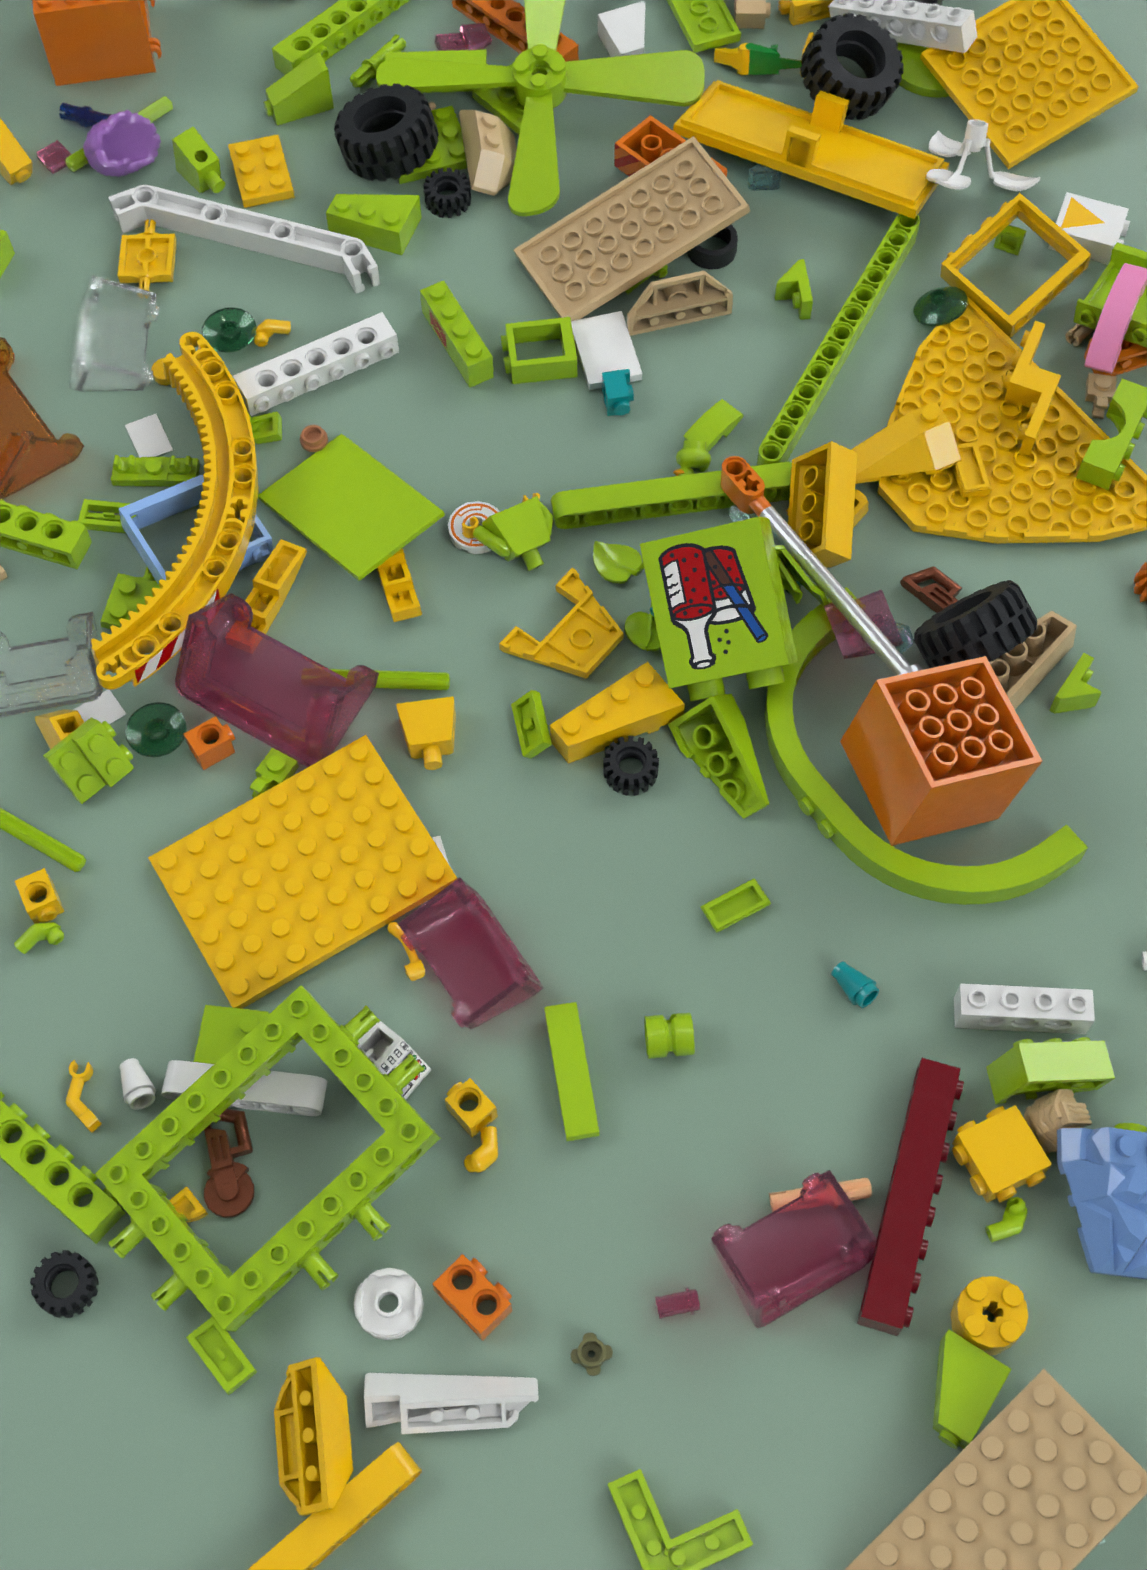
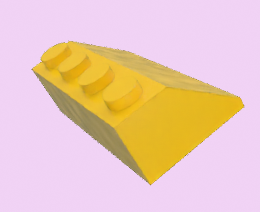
[788,441,857,568]

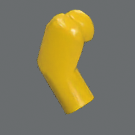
[252,319,291,347]
[464,1126,498,1173]

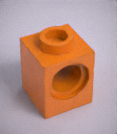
[184,716,235,770]

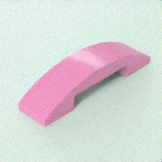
[1084,263,1147,374]

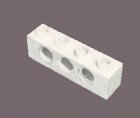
[954,983,1095,1034]

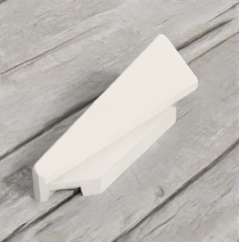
[364,1373,539,1434]

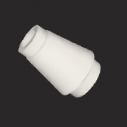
[119,1058,156,1110]

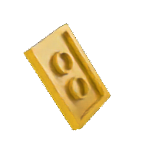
[228,134,295,208]

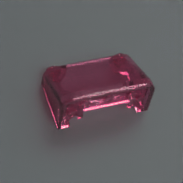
[398,877,544,1029]
[711,1170,877,1328]

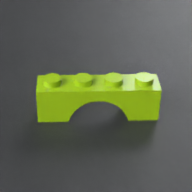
[1076,378,1147,490]

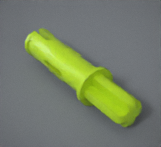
[349,34,406,88]

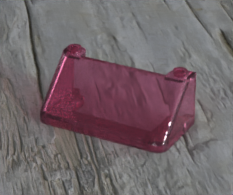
[175,593,379,767]

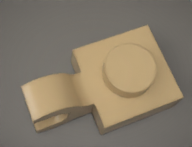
[1085,373,1117,419]

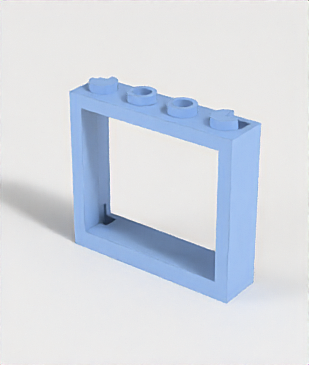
[119,474,273,584]

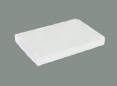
[571,311,642,391]

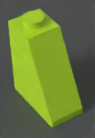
[263,52,334,126]
[933,1329,1012,1449]

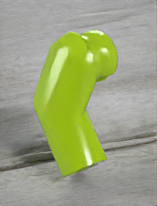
[985,1197,1028,1242]

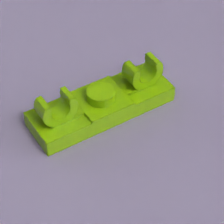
[111,455,200,487]

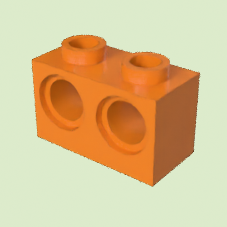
[432,1254,512,1341]

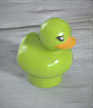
[673,440,711,476]

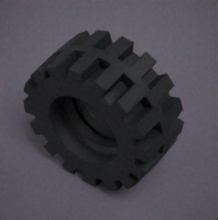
[30,1250,99,1318]

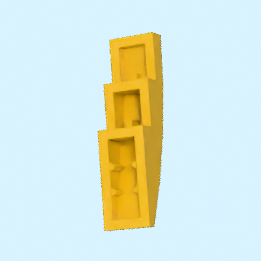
[226,539,307,654]
[377,548,422,622]

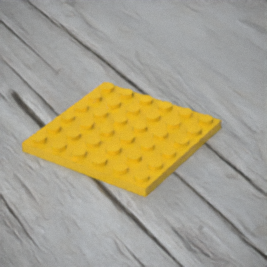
[920,0,1139,169]

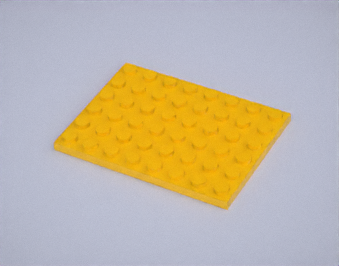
[148,735,459,1009]

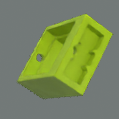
[501,317,578,384]

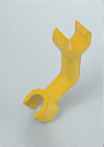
[65,1060,102,1133]

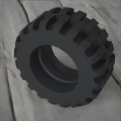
[800,14,904,120]
[334,83,439,181]
[914,580,1037,668]

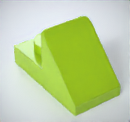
[774,259,813,320]
[1049,653,1101,714]

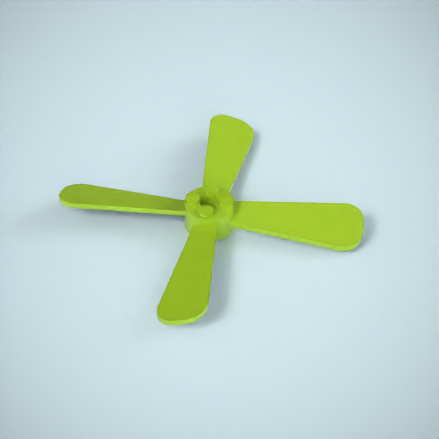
[376,0,705,217]

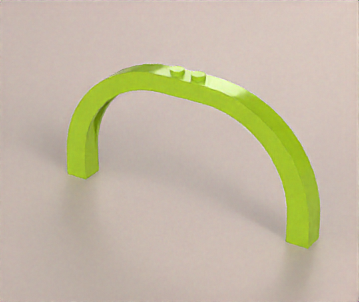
[764,587,1088,905]

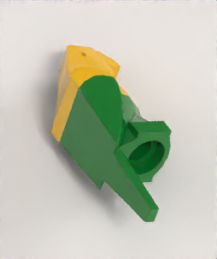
[714,43,802,75]

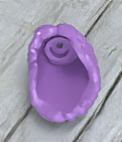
[83,109,161,177]

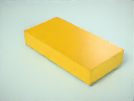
[952,442,992,498]

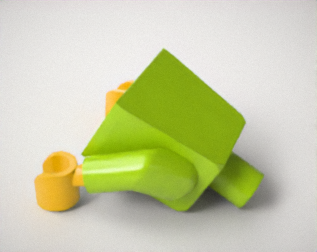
[462,492,553,571]

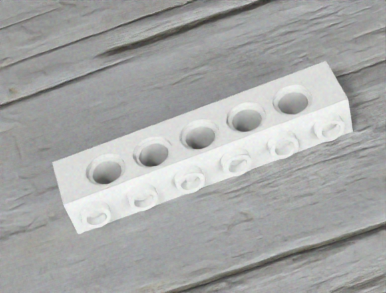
[829,0,977,53]
[233,312,399,416]

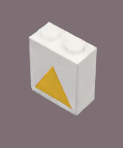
[1048,192,1130,265]

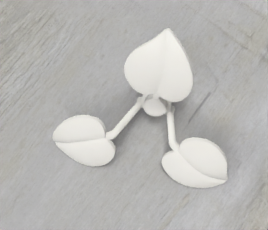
[926,119,1041,191]

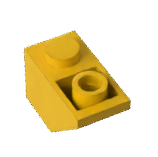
[35,709,84,749]

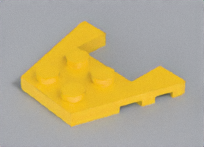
[499,568,624,679]

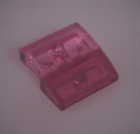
[824,589,903,659]

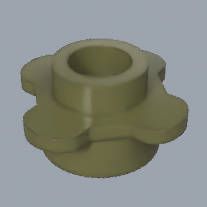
[571,1332,613,1376]

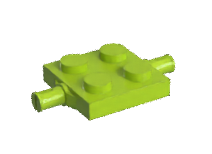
[100,567,160,629]

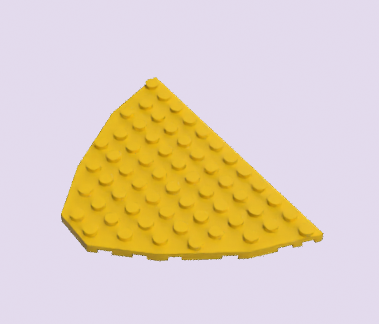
[877,294,1147,544]

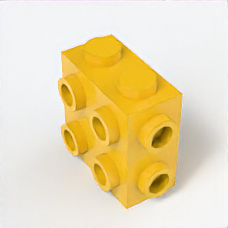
[952,1105,1052,1203]

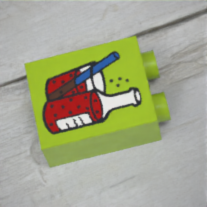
[640,517,798,701]

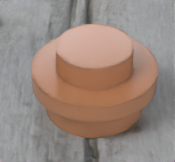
[300,425,328,452]

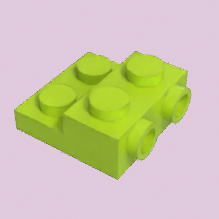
[43,717,134,804]

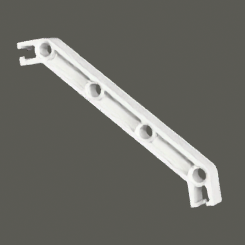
[108,185,380,294]

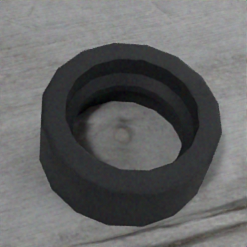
[687,224,738,269]

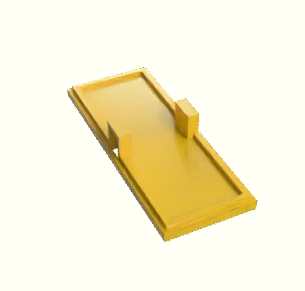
[673,80,950,219]

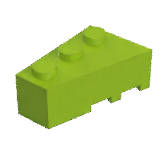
[986,1037,1115,1105]

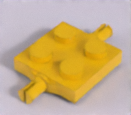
[118,219,177,296]

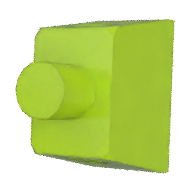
[172,126,226,193]

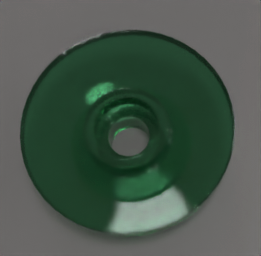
[913,286,968,326]
[202,307,256,353]
[125,702,187,757]

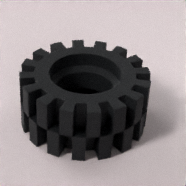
[423,168,471,218]
[603,736,659,796]

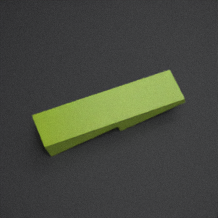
[544,1002,600,1141]

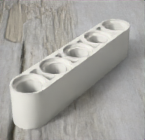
[161,1060,328,1116]

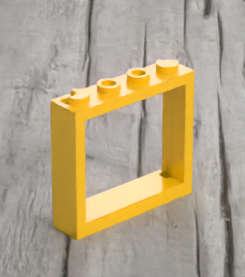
[940,193,1091,338]

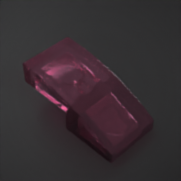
[434,23,492,51]

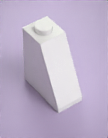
[598,1,645,57]

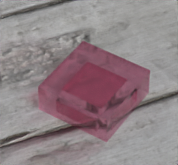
[36,140,71,174]

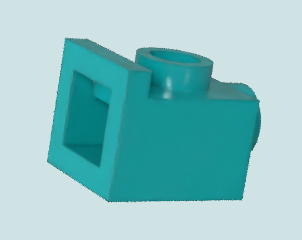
[602,369,634,416]

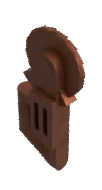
[900,566,962,613]
[204,1109,254,1218]

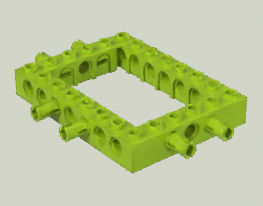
[95,985,441,1332]

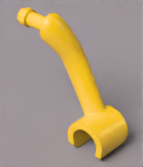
[387,922,425,981]

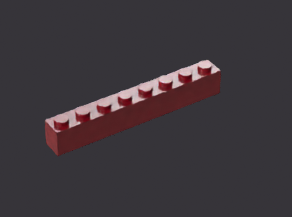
[857,1058,964,1336]

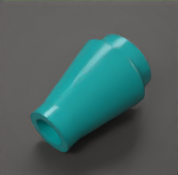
[831,961,879,1008]

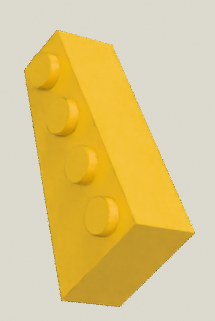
[550,661,685,764]

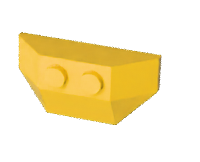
[274,1357,354,1516]

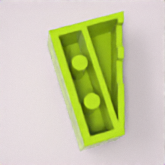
[326,194,422,255]

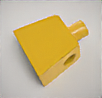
[396,696,456,770]

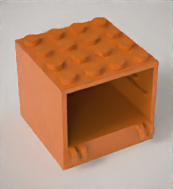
[32,0,162,86]
[840,656,1042,846]

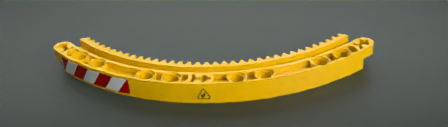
[91,332,258,690]

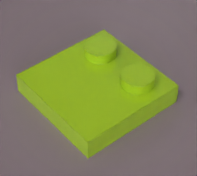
[193,1005,270,1064]

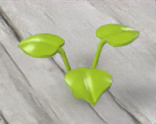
[593,541,661,651]

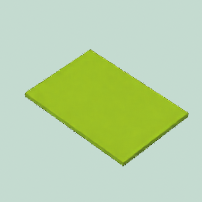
[258,433,445,581]

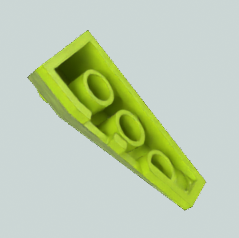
[668,693,770,819]

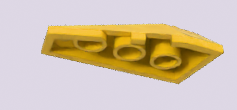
[851,401,961,484]

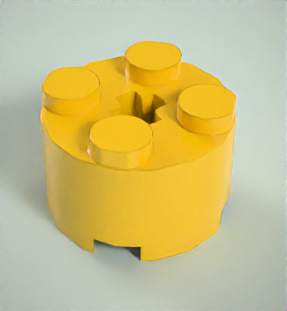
[950,1276,1029,1355]

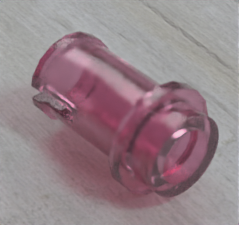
[655,1287,701,1319]

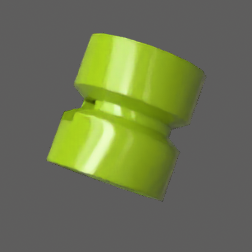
[644,1012,695,1059]

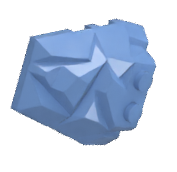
[1057,1127,1147,1280]

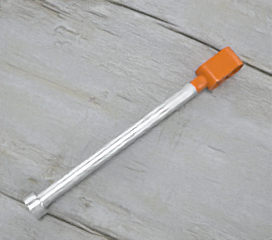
[720,456,923,676]

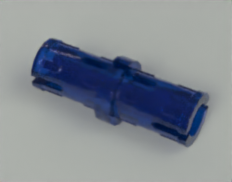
[59,102,111,127]

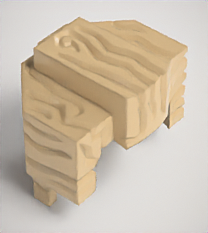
[1024,1089,1092,1154]

